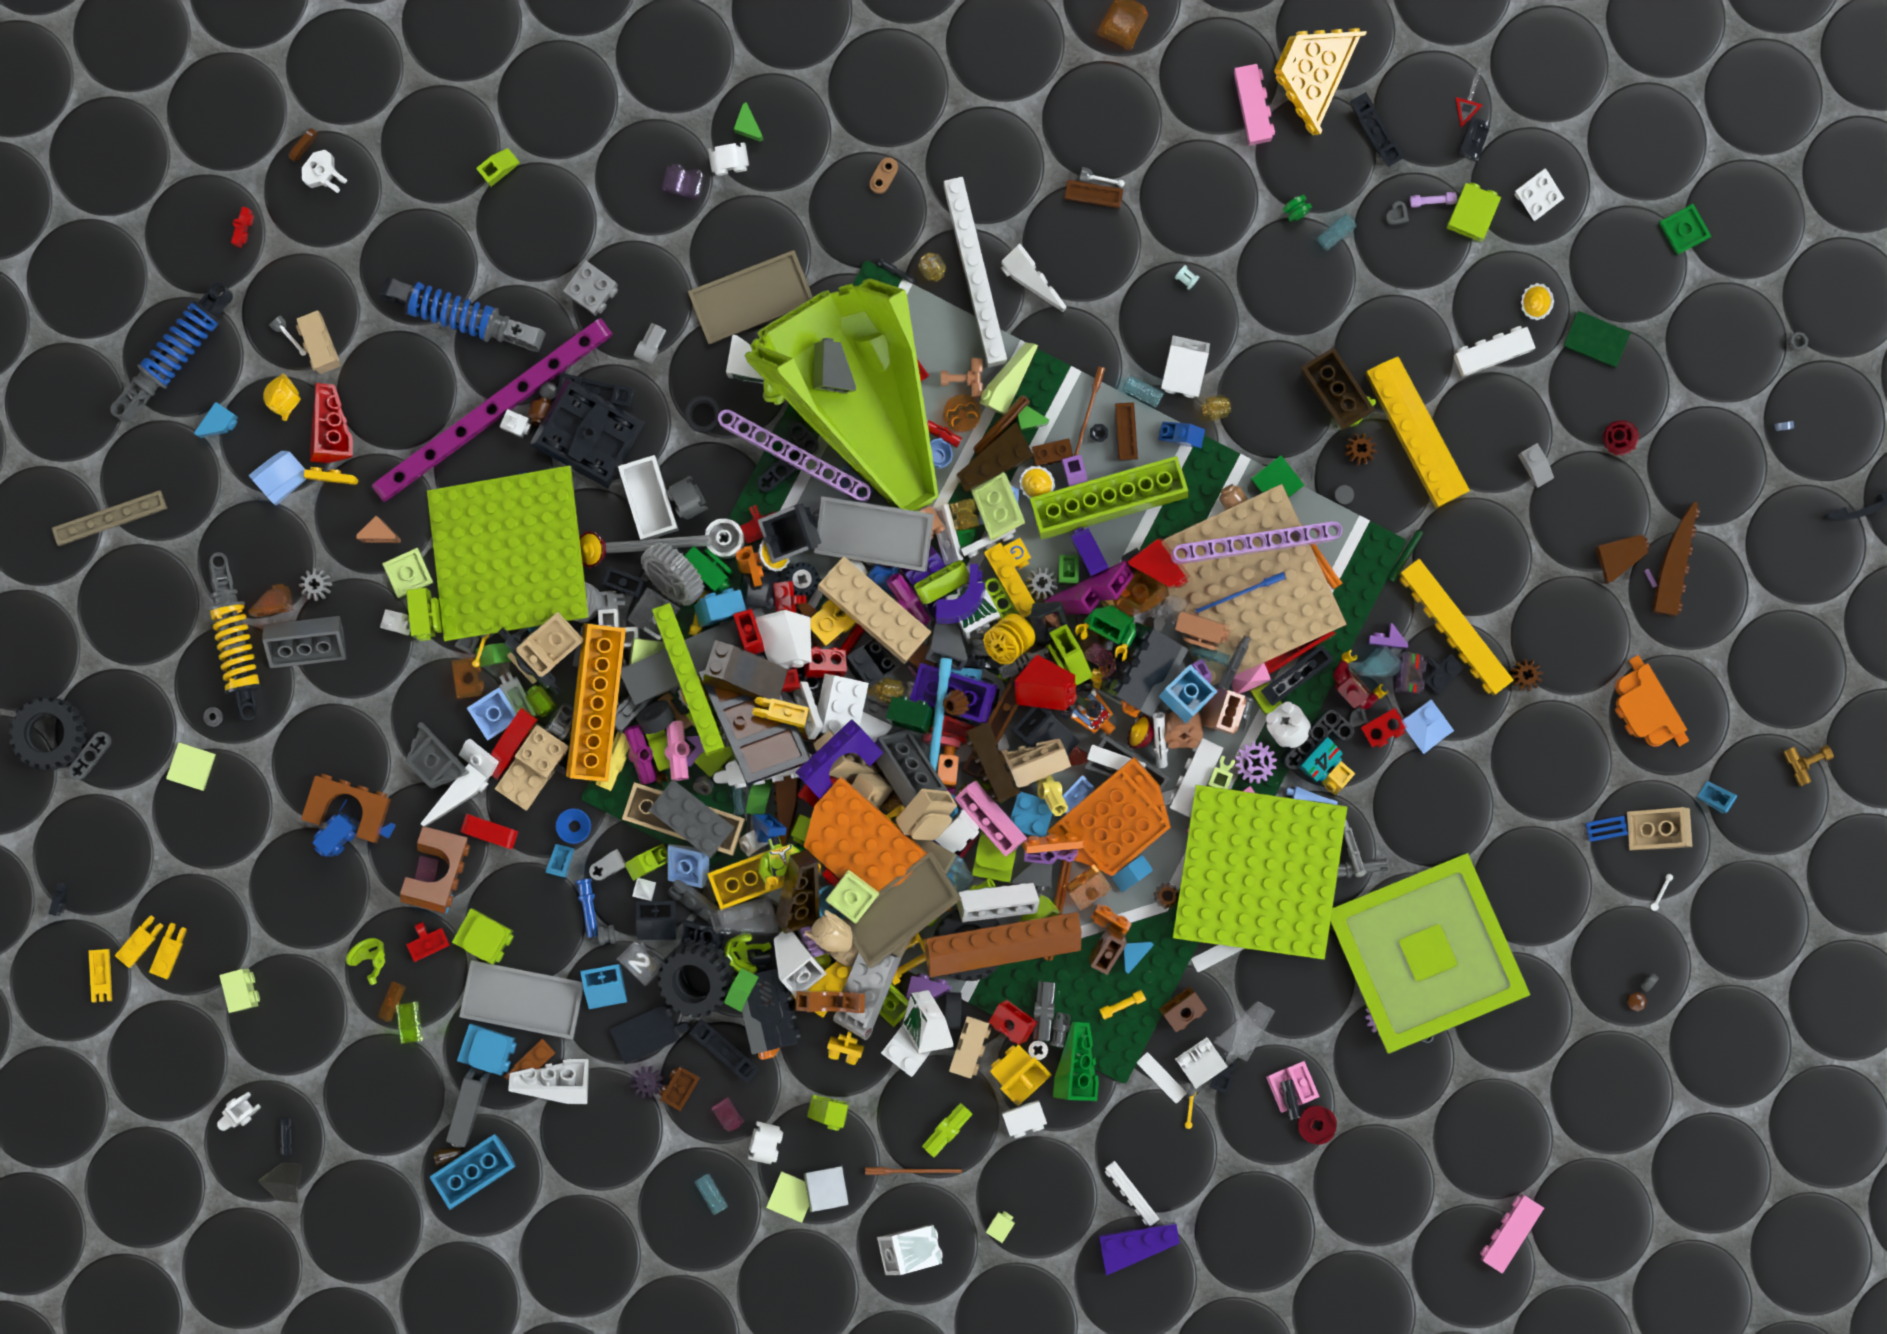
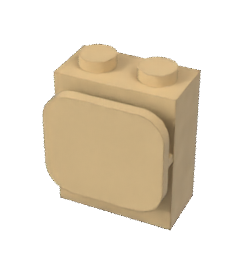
[895,789,957,841]

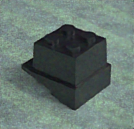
[758,503,822,564]

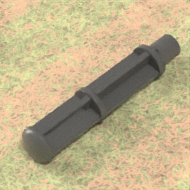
[1218,635,1251,690]

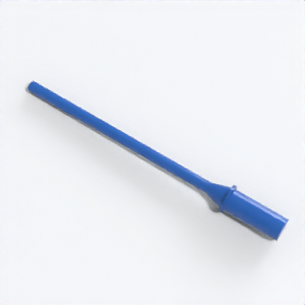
[1195,572,1286,613]

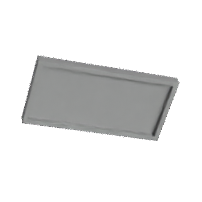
[814,496,934,572]
[459,960,584,1040]

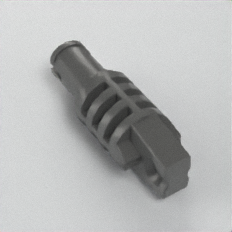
[998,647,1052,678]

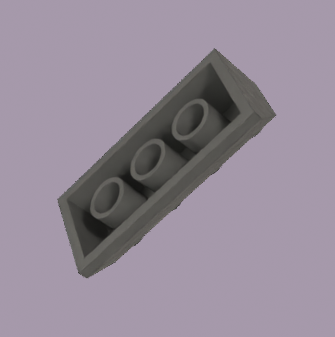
[262,616,346,668]
[875,730,947,808]

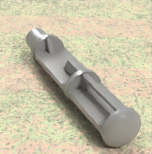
[1343,820,1366,877]

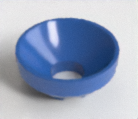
[556,808,591,844]

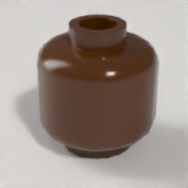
[527,397,552,427]

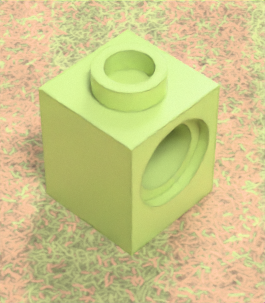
[986,1211,1015,1243]

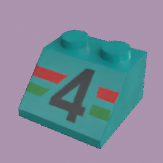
[1299,737,1343,783]

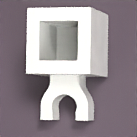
[500,409,531,438]

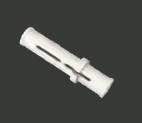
[1153,712,1168,768]

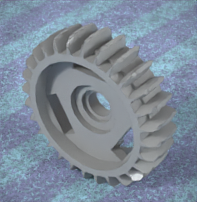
[641,542,704,606]

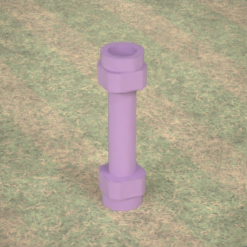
[1410,192,1457,208]

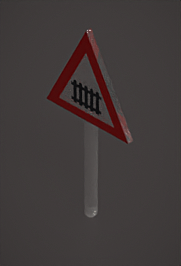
[1456,67,1483,128]

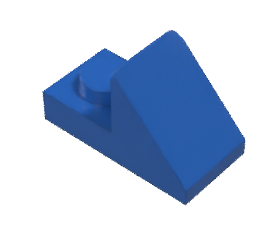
[752,813,787,843]

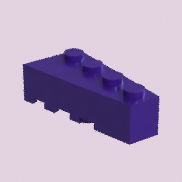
[1099,1222,1180,1276]

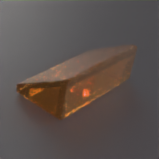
[378,981,406,1022]

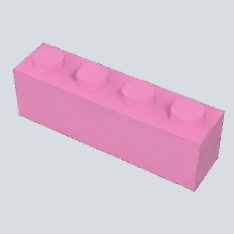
[1234,64,1275,146]
[954,781,1027,857]
[1480,1194,1544,1274]

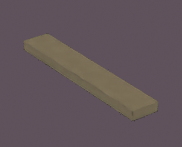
[52,490,168,546]

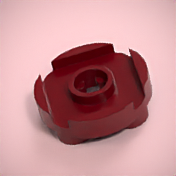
[1298,1106,1337,1145]

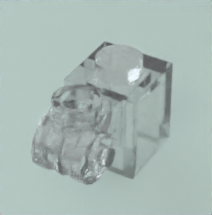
[1145,594,1189,625]

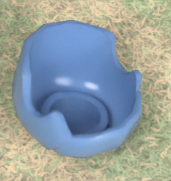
[930,438,953,469]

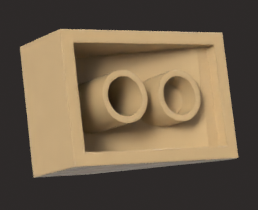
[1627,807,1692,850]

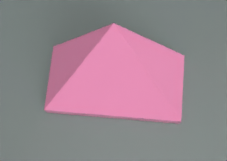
[1231,663,1271,694]

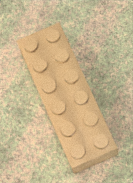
[817,556,931,664]
[622,782,746,856]

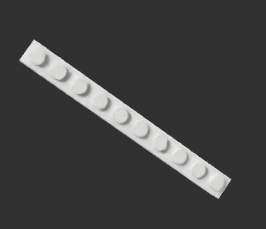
[944,177,1007,368]

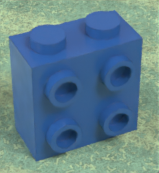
[313,814,359,857]

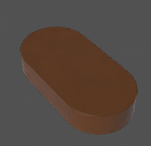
[289,128,318,162]

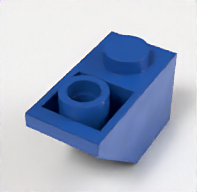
[1158,421,1205,448]

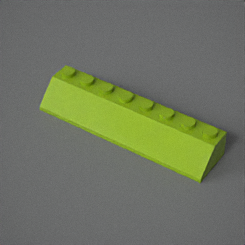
[1030,456,1188,540]

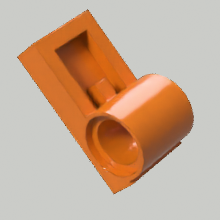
[736,545,764,587]

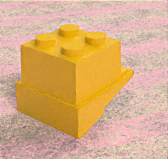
[990,1045,1052,1106]

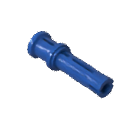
[575,878,598,937]

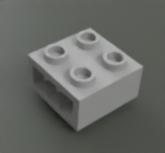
[563,260,618,316]

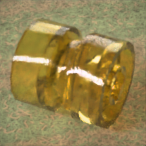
[950,499,980,531]

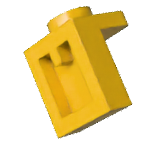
[1321,761,1355,795]

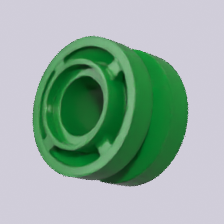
[1282,194,1313,222]

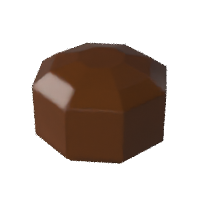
[1627,992,1647,1011]

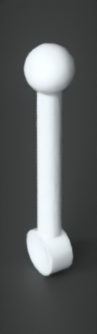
[1650,874,1673,911]

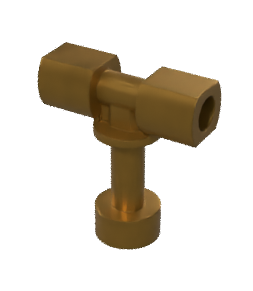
[1783,745,1834,787]

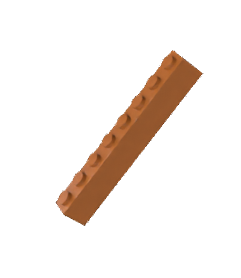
[923,912,1082,977]

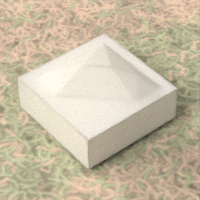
[633,878,656,901]

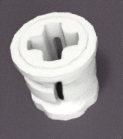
[1029,1041,1048,1060]

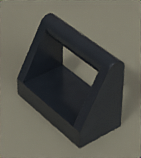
[1030,602,1070,644]

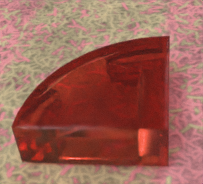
[1068,746,1089,766]

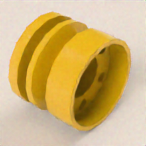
[983,613,1035,665]

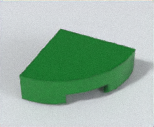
[956,528,975,549]

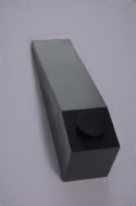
[1261,645,1334,706]

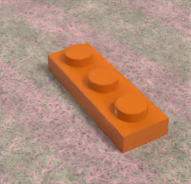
[1022,832,1083,853]

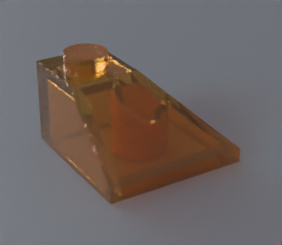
[249,584,294,618]

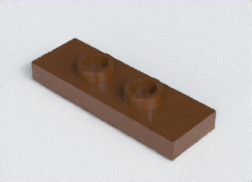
[1064,179,1123,209]
[1115,402,1138,461]

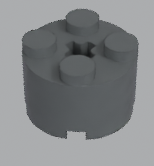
[666,476,708,520]

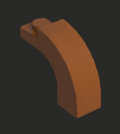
[796,990,865,1013]

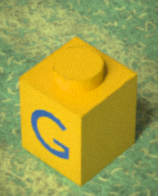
[1003,538,1031,569]

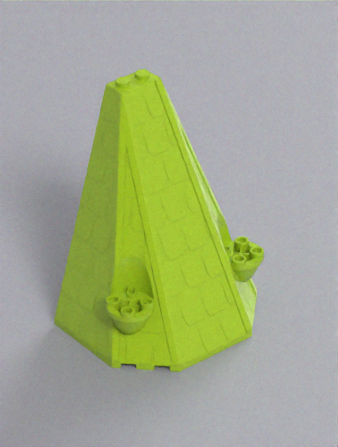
[744,278,939,511]

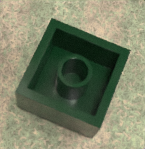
[886,695,935,735]

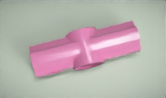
[665,721,690,781]

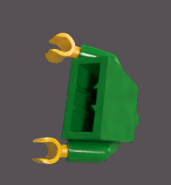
[1075,605,1136,661]

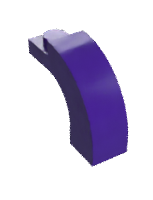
[936,564,986,624]

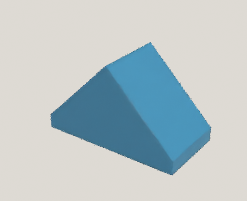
[1697,781,1737,813]
[546,844,574,878]
[1111,855,1153,892]
[1123,942,1154,974]

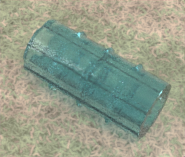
[1317,214,1357,251]
[1123,375,1164,408]
[694,1173,729,1215]

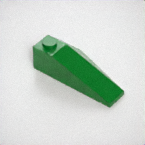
[1053,1022,1099,1101]

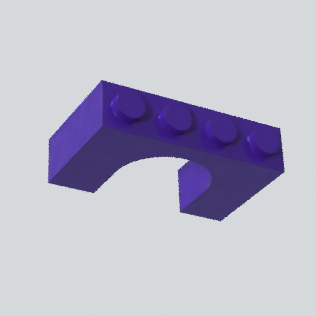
[795,719,883,799]

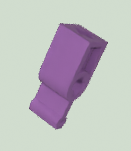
[1024,849,1078,864]

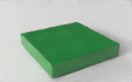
[1659,204,1712,255]
[1251,455,1305,498]

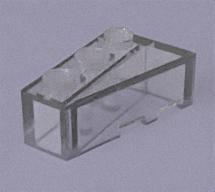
[710,896,780,936]
[1212,1001,1275,1062]

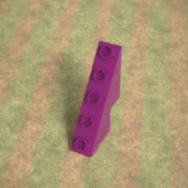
[1044,561,1134,615]

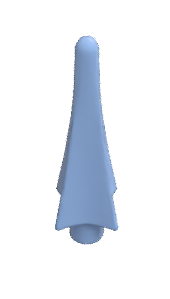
[1286,786,1338,805]

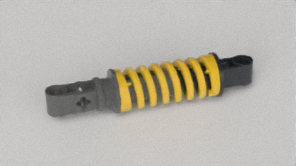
[208,552,261,722]

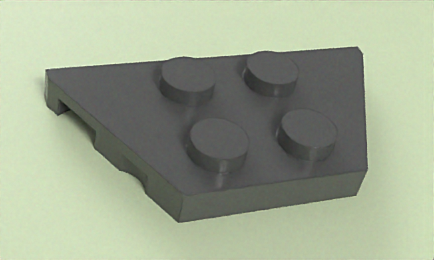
[406,722,469,788]

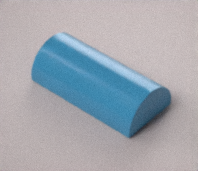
[430,1134,516,1210]

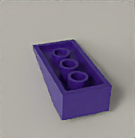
[910,663,998,723]

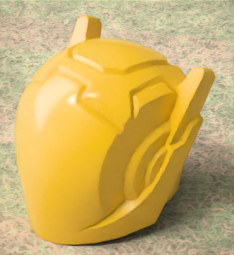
[263,373,301,421]

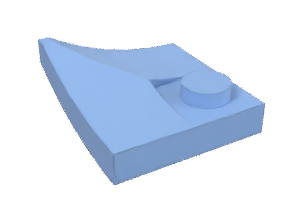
[1403,699,1454,754]

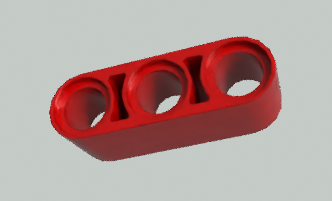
[460,814,519,849]

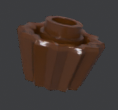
[942,689,969,716]
[1153,883,1179,909]

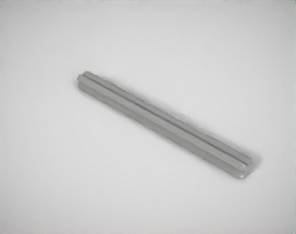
[605,535,711,553]

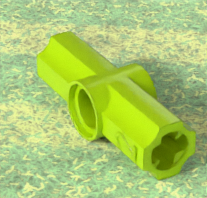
[922,1103,972,1157]

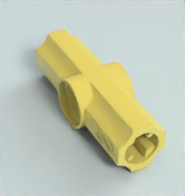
[596,731,629,791]
[1035,775,1068,816]

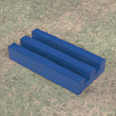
[1585,816,1628,842]

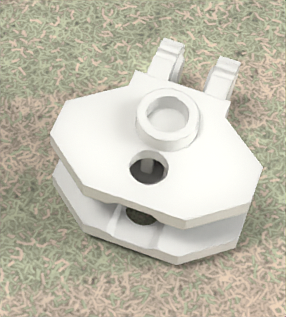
[302,150,347,193]
[217,1092,260,1131]

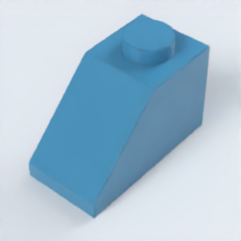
[194,402,238,438]

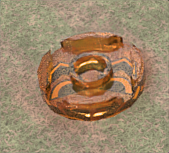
[943,394,981,433]

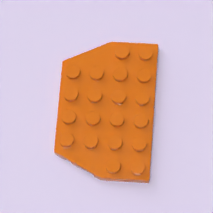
[1047,757,1171,876]
[804,776,928,892]

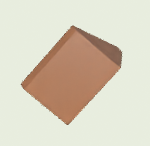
[357,516,401,543]

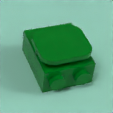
[684,546,733,594]

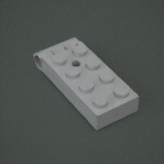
[833,953,902,1040]

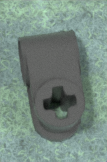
[545,703,574,741]

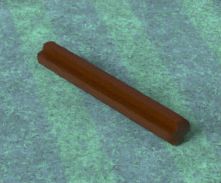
[973,395,1030,455]

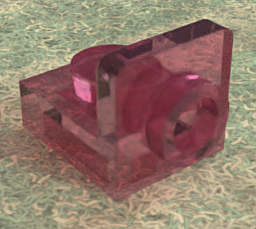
[712,1097,744,1132]

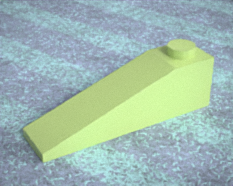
[979,342,1038,414]

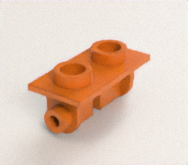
[1090,904,1131,935]

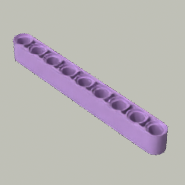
[718,410,871,502]
[1171,522,1342,564]

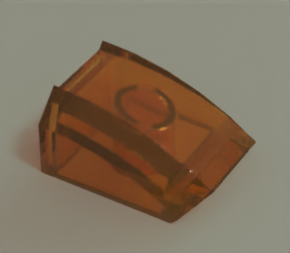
[1097,0,1149,51]
[1113,570,1169,617]

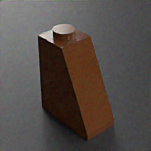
[1596,534,1649,584]

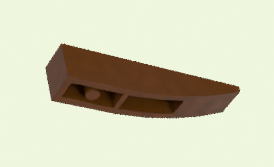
[1652,502,1700,617]
[772,775,800,846]

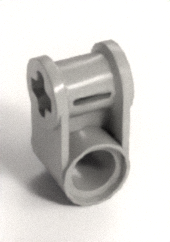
[589,849,626,881]

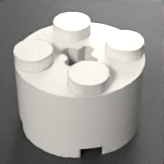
[708,143,749,176]
[705,519,745,559]
[1266,702,1311,748]
[748,1121,783,1165]

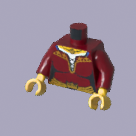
[1333,650,1388,710]

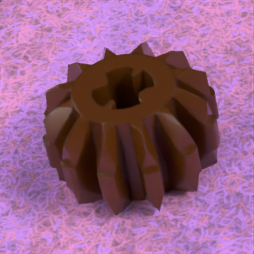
[1345,433,1377,465]
[1511,659,1543,692]

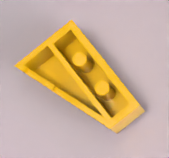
[791,961,853,1018]

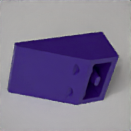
[901,546,946,618]

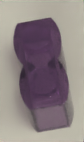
[662,164,705,200]

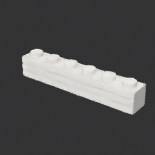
[1105,1161,1159,1226]

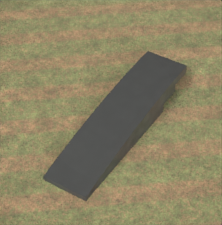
[621,607,764,706]

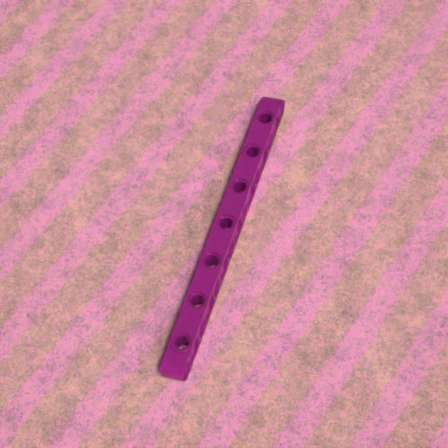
[372,318,613,502]

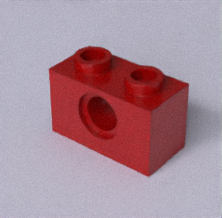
[733,608,765,655]
[989,1000,1037,1045]

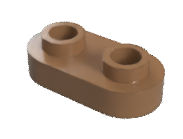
[870,157,898,194]

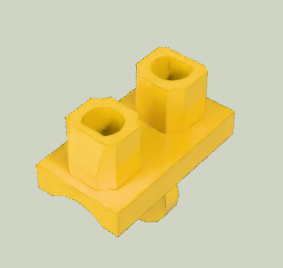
[827,1031,864,1065]

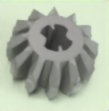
[1026,567,1058,600]
[299,568,332,601]

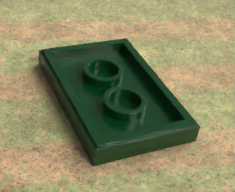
[1563,311,1631,368]

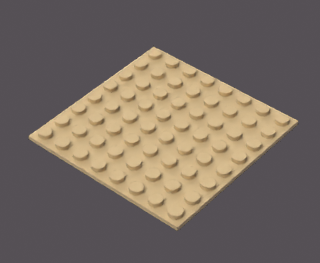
[1143,484,1347,686]

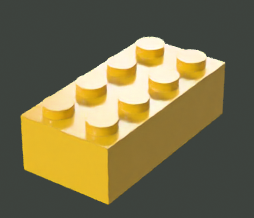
[707,850,784,910]

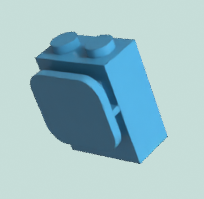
[457,1024,517,1075]

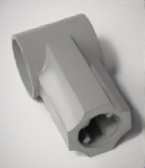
[634,323,666,364]

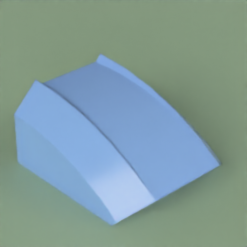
[249,451,306,506]

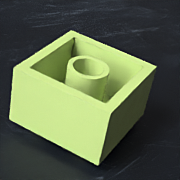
[220,969,260,1013]

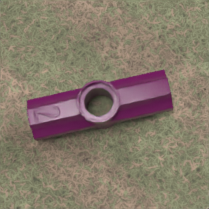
[886,573,931,626]
[624,725,657,785]

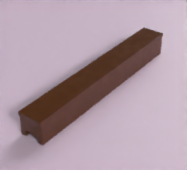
[962,636,1049,779]

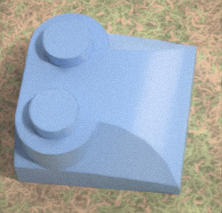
[467,687,517,740]
[668,844,709,888]

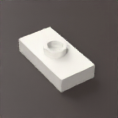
[459,739,499,778]

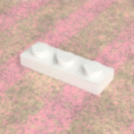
[934,504,963,565]
[961,529,1016,559]
[793,682,823,739]

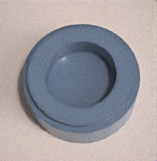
[1774,421,1794,431]

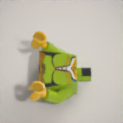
[758,836,820,890]

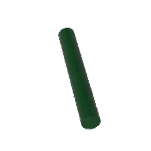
[1387,530,1423,582]

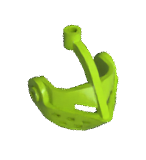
[725,933,771,974]
[346,938,385,985]

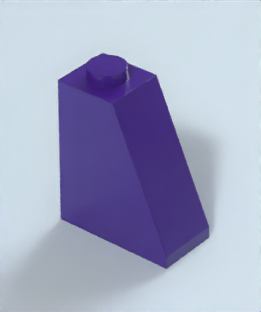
[1071,527,1109,578]

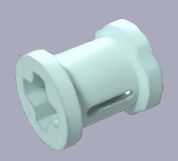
[1175,265,1200,290]

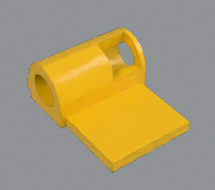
[810,599,856,646]

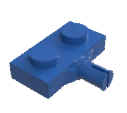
[867,563,909,597]

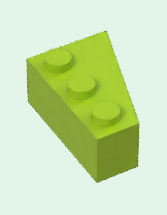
[807,1094,850,1131]

